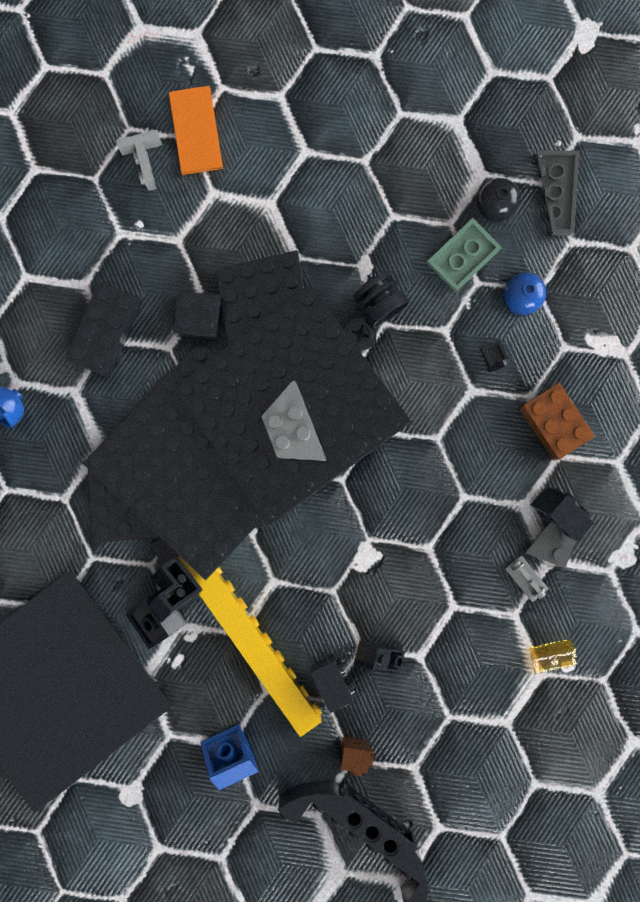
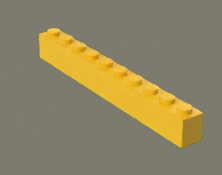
[178,556,322,737]

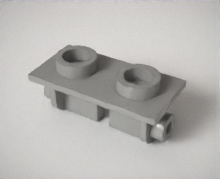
[505,556,548,602]

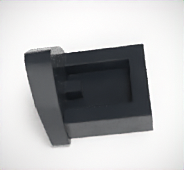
[480,340,512,373]

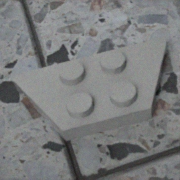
[261,381,327,461]

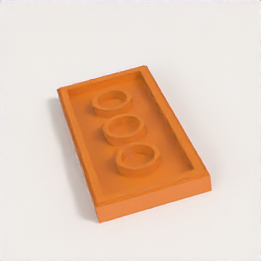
[169,86,223,175]

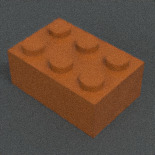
[519,382,595,461]

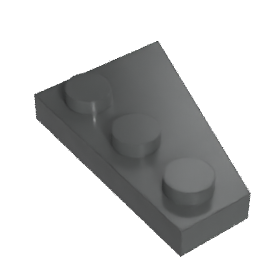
[524,505,587,568]

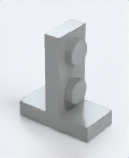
[116,130,162,191]

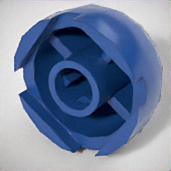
[503,272,546,316]
[0,387,24,429]

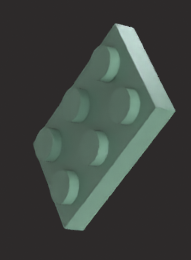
[427,218,502,292]

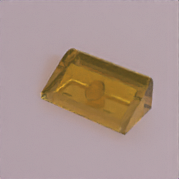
[530,640,577,674]

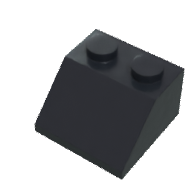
[125,590,187,649]

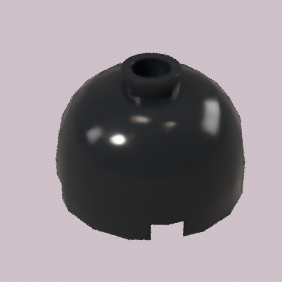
[477,178,520,222]

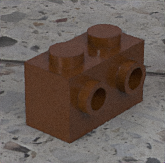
[340,737,374,776]

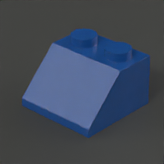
[200,724,258,790]

